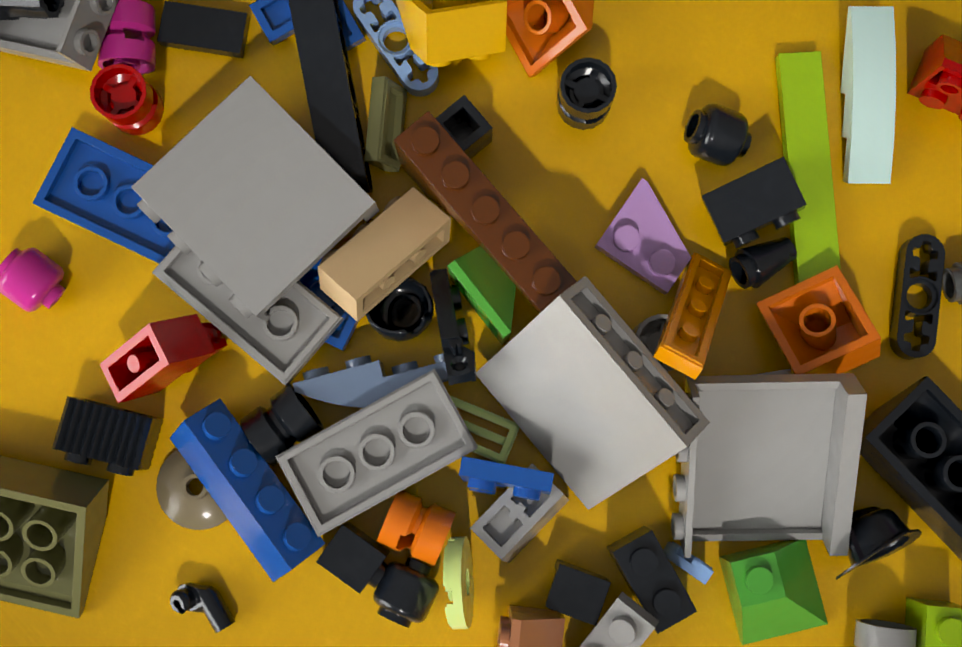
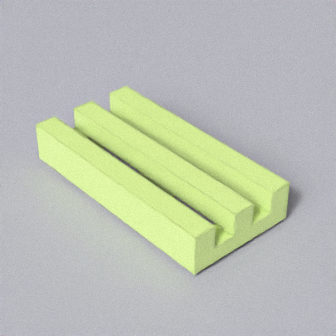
[450,395,520,464]

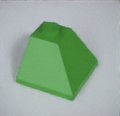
[447,246,516,345]
[719,540,828,645]

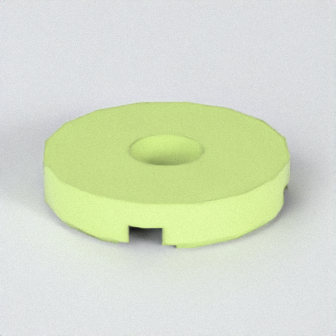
[443,536,474,629]

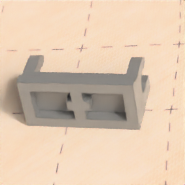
[470,463,569,563]

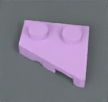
[594,178,691,295]

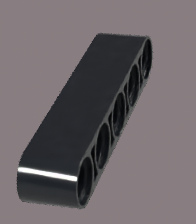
[289,0,373,193]

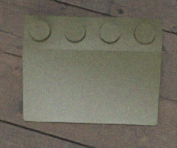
[0,455,109,618]

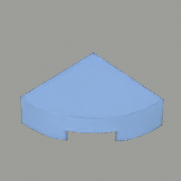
[663,541,714,585]

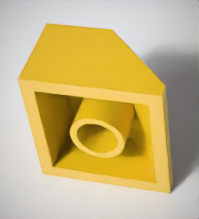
[396,0,507,67]

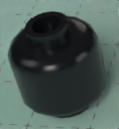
[684,104,752,166]
[373,556,439,628]

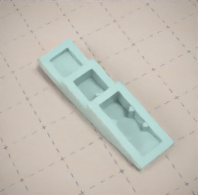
[840,6,896,184]

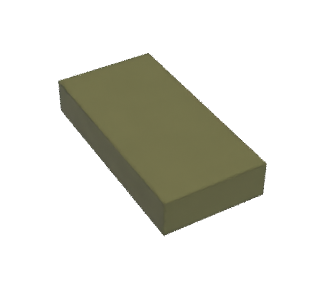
[364,76,407,172]

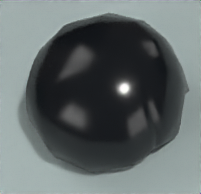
[366,277,434,342]

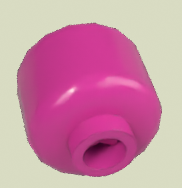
[0,248,66,312]

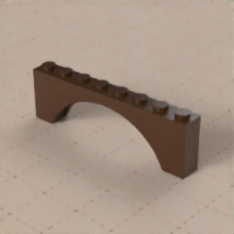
[394,111,577,314]

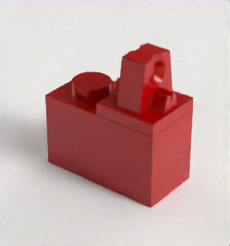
[100,314,228,403]

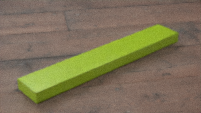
[775,51,841,285]

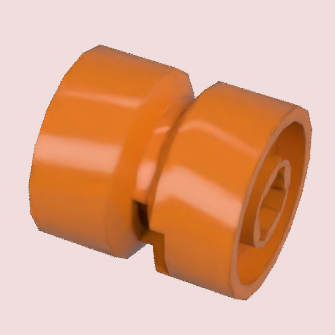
[377,490,457,567]

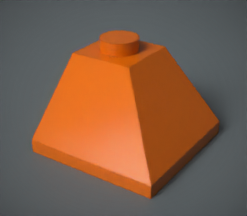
[506,0,594,78]
[756,265,881,374]

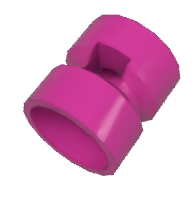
[98,0,156,74]

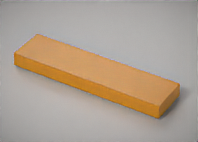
[653,252,732,380]

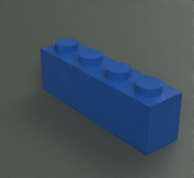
[170,399,325,582]

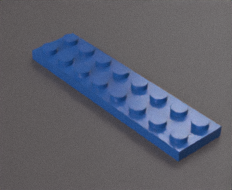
[33,127,359,351]

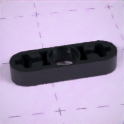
[889,234,945,359]

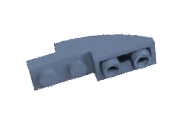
[293,353,448,408]

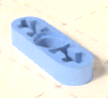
[353,0,439,97]

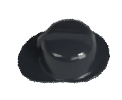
[836,506,922,580]

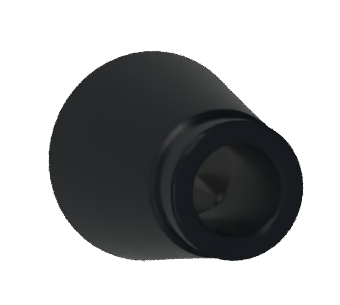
[729,237,797,289]

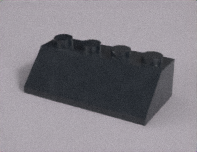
[860,376,962,561]

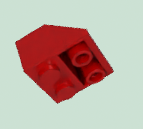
[907,34,962,121]

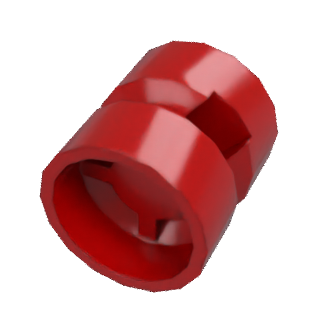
[90,64,164,136]

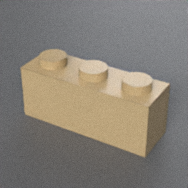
[318,187,451,322]

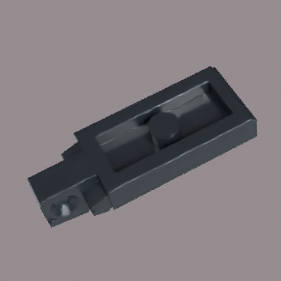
[430,268,476,385]

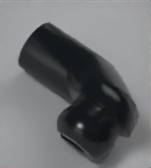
[170,582,235,633]

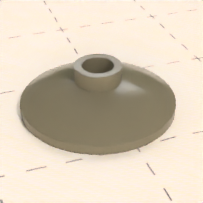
[156,449,228,530]

